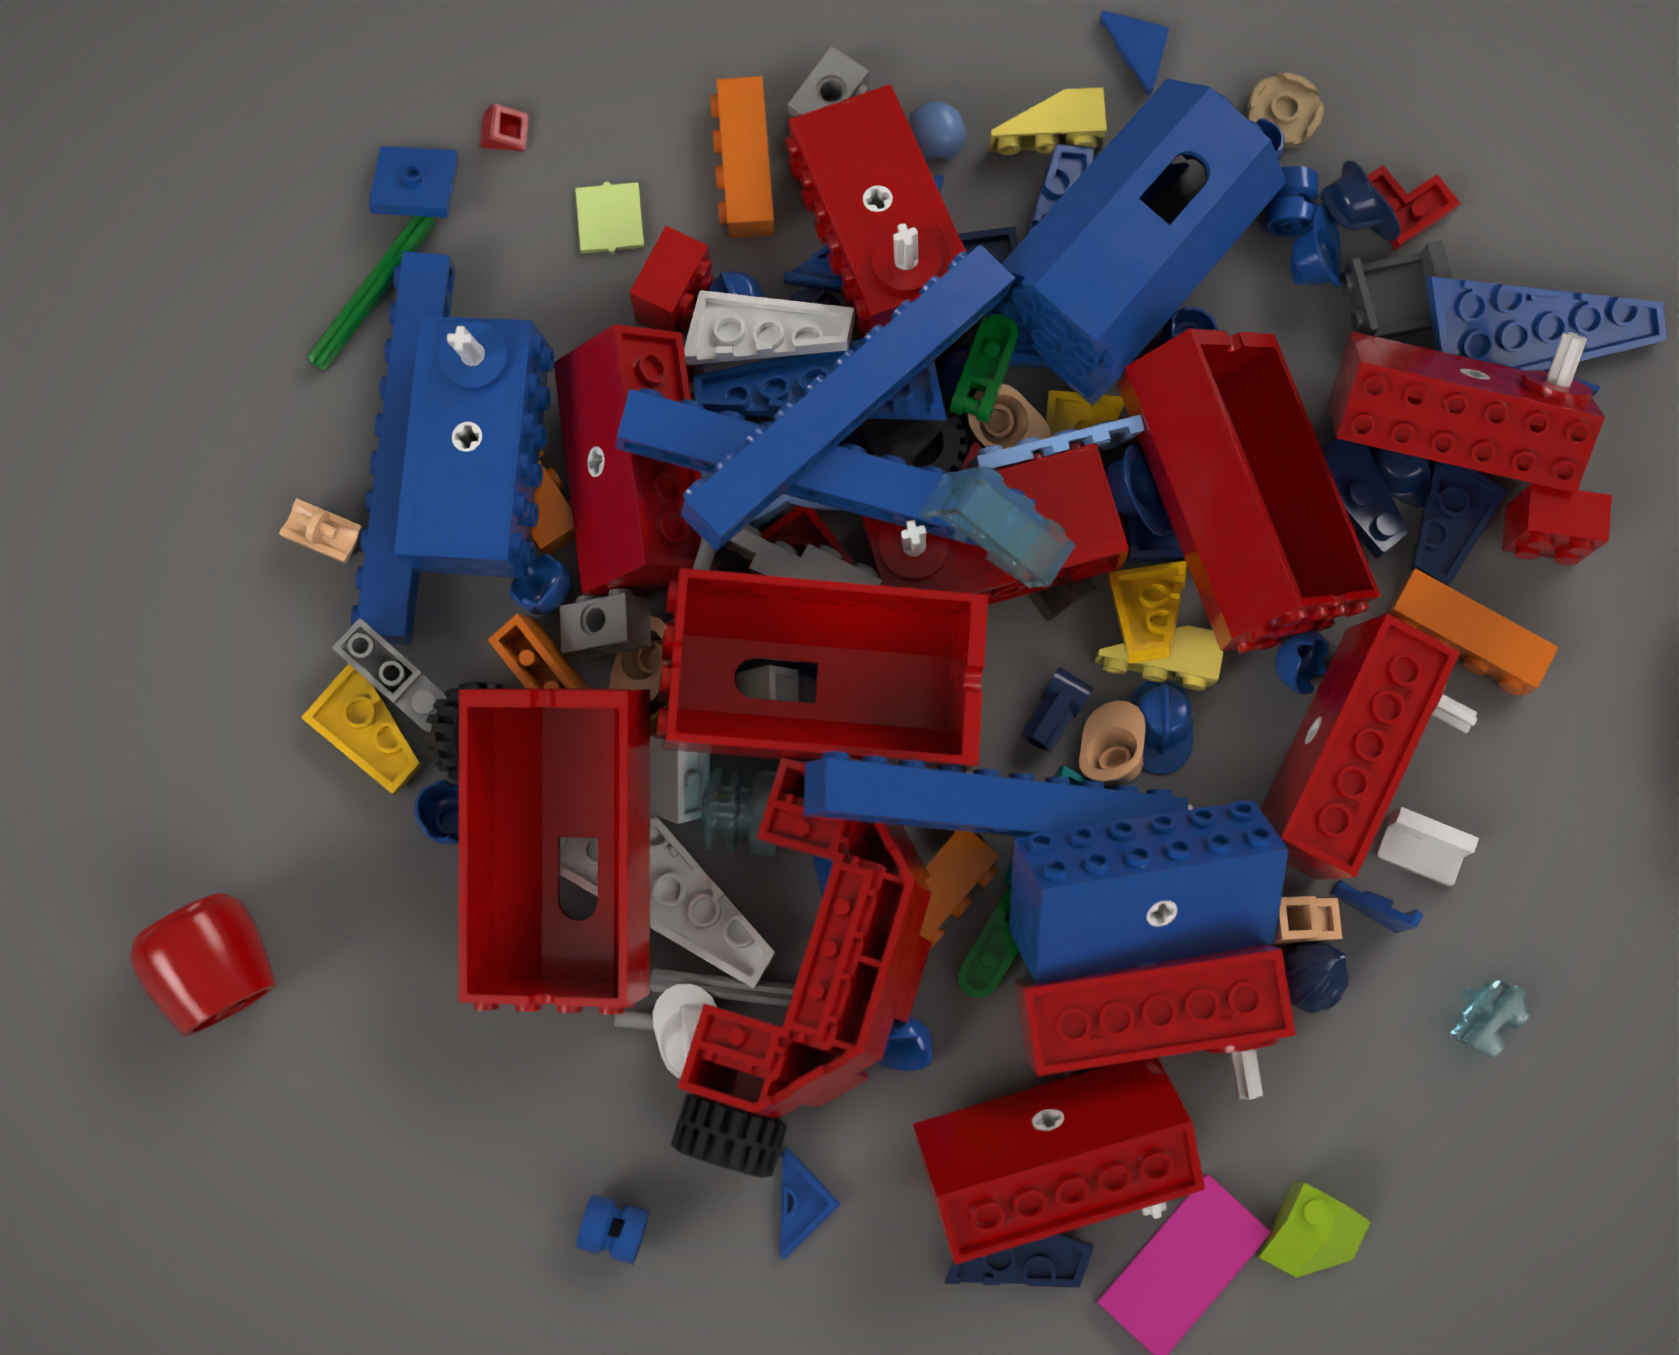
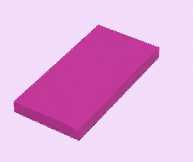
[1096,1173,1272,1355]

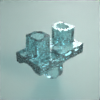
[1450,979,1531,1058]

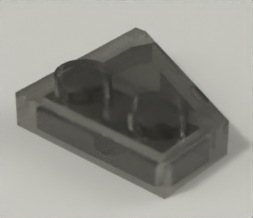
[860,418,947,466]

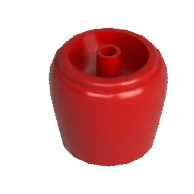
[130,893,277,1037]

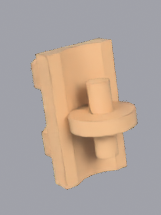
[279,498,363,564]

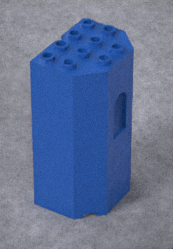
[987,78,1286,406]

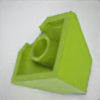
[1257,1181,1371,1278]

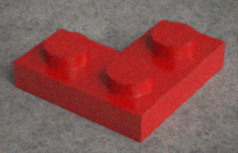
[1367,165,1461,250]

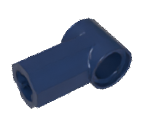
[1021,667,1094,753]

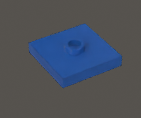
[369,146,459,218]

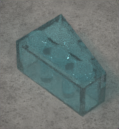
[919,466,1076,588]

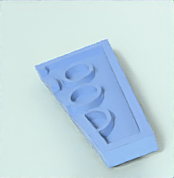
[968,414,1145,477]

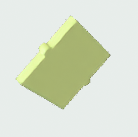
[575,182,645,254]

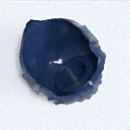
[1283,941,1349,1013]

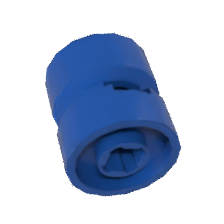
[1266,166,1319,237]
[576,1194,650,1265]

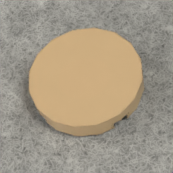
[1246,72,1324,148]

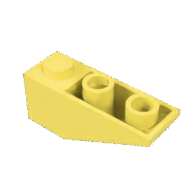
[988,87,1107,155]
[1094,625,1224,691]

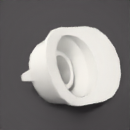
[652,983,717,1079]

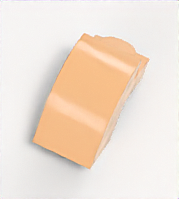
[1271,896,1343,944]

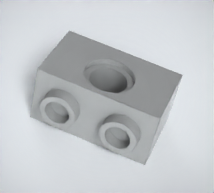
[787,46,871,119]
[560,589,651,659]

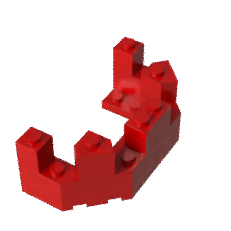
[677,757,932,1119]

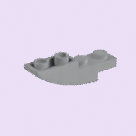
[723,525,882,586]
[332,618,447,732]

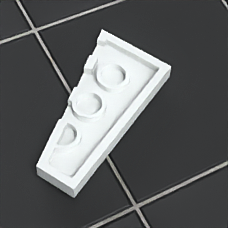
[684,290,856,366]

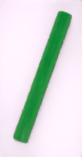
[307,216,436,371]

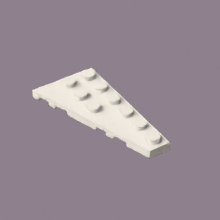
[560,809,776,990]

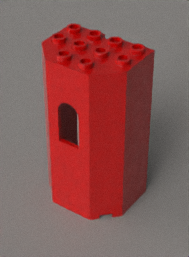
[1117,329,1381,654]
[656,568,988,773]
[459,688,650,1015]

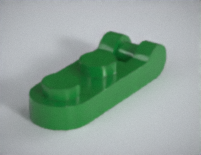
[950,314,1018,424]
[957,887,1019,999]

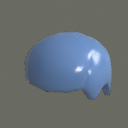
[908,101,967,161]

